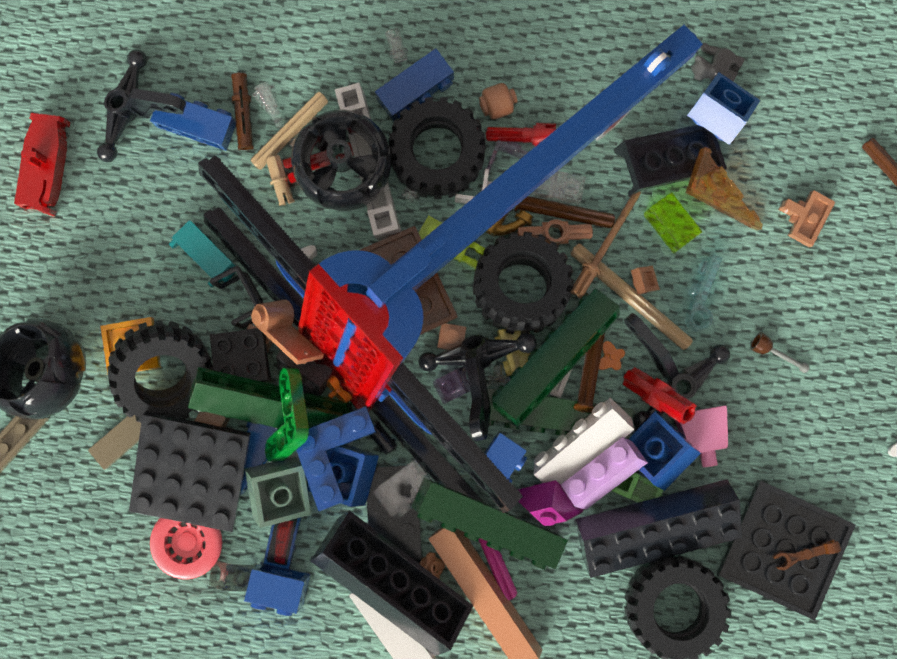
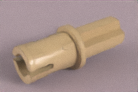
[266,155,295,206]

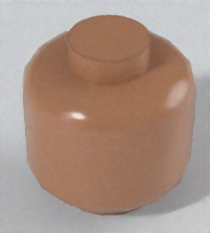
[479,83,517,120]

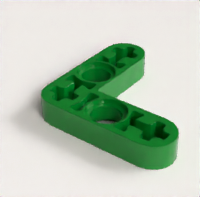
[265,368,309,461]

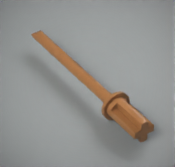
[571,192,641,298]

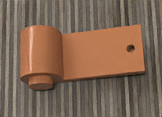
[251,299,324,365]

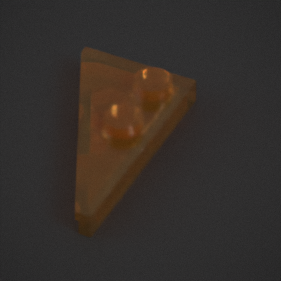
[685,147,763,230]

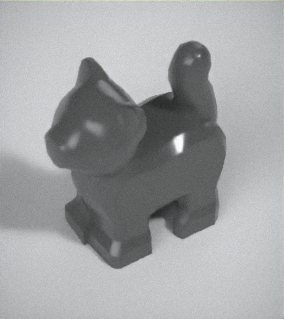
[691,43,745,82]

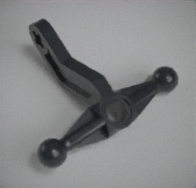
[97,49,186,162]
[624,313,730,429]
[418,333,537,441]

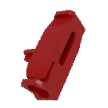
[14,113,71,216]

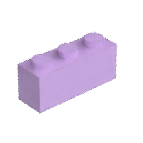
[561,437,648,510]

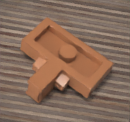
[778,190,835,247]

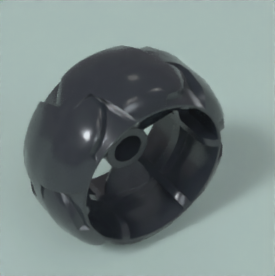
[291,110,391,211]
[0,318,86,420]

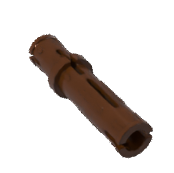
[231,73,254,150]

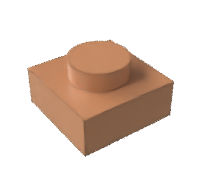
[631,266,660,295]
[437,323,466,350]

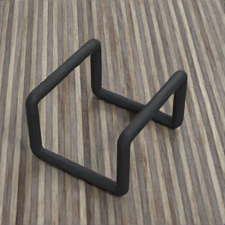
[210,266,264,329]

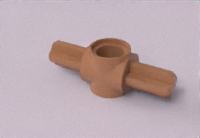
[517,219,593,245]

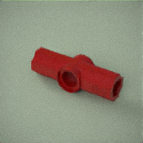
[622,367,697,424]

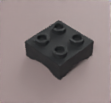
[209,328,271,382]
[276,350,332,396]

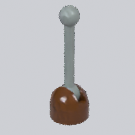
[750,332,809,373]

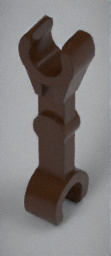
[773,540,841,570]

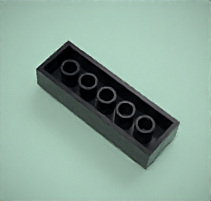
[575,479,742,578]
[310,510,473,656]

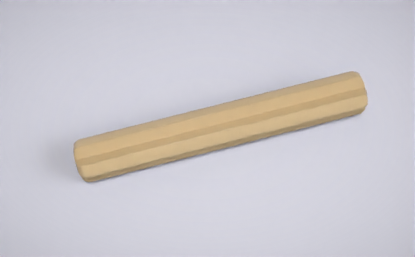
[250,92,328,170]

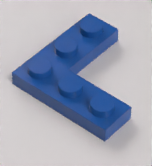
[296,407,376,511]

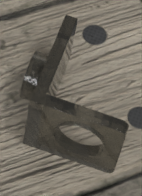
[209,560,255,592]

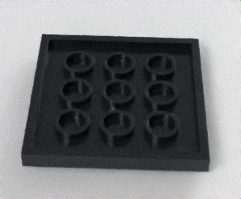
[129,411,251,532]
[717,480,856,621]

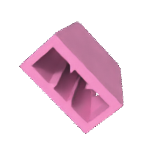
[674,406,728,468]

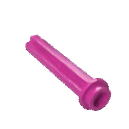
[479,538,517,600]

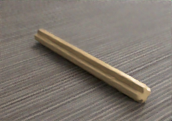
[570,244,693,350]

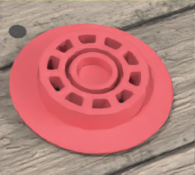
[150,518,222,579]

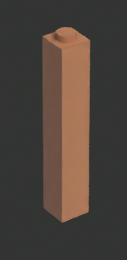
[429,528,543,659]

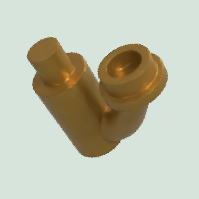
[486,210,533,237]

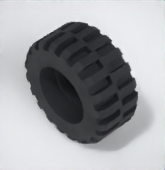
[388,97,486,199]
[473,232,574,334]
[107,320,214,423]
[624,556,731,659]

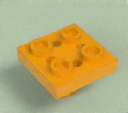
[100,317,161,374]

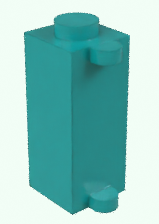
[169,220,237,288]

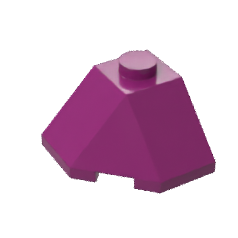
[518,480,584,526]

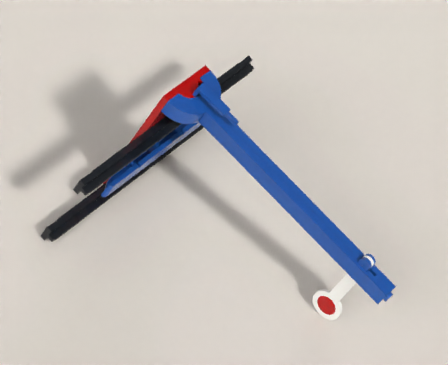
[198,25,703,513]

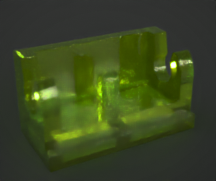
[643,192,702,254]

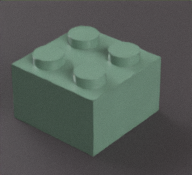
[245,457,311,528]

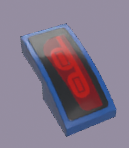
[263,517,302,570]

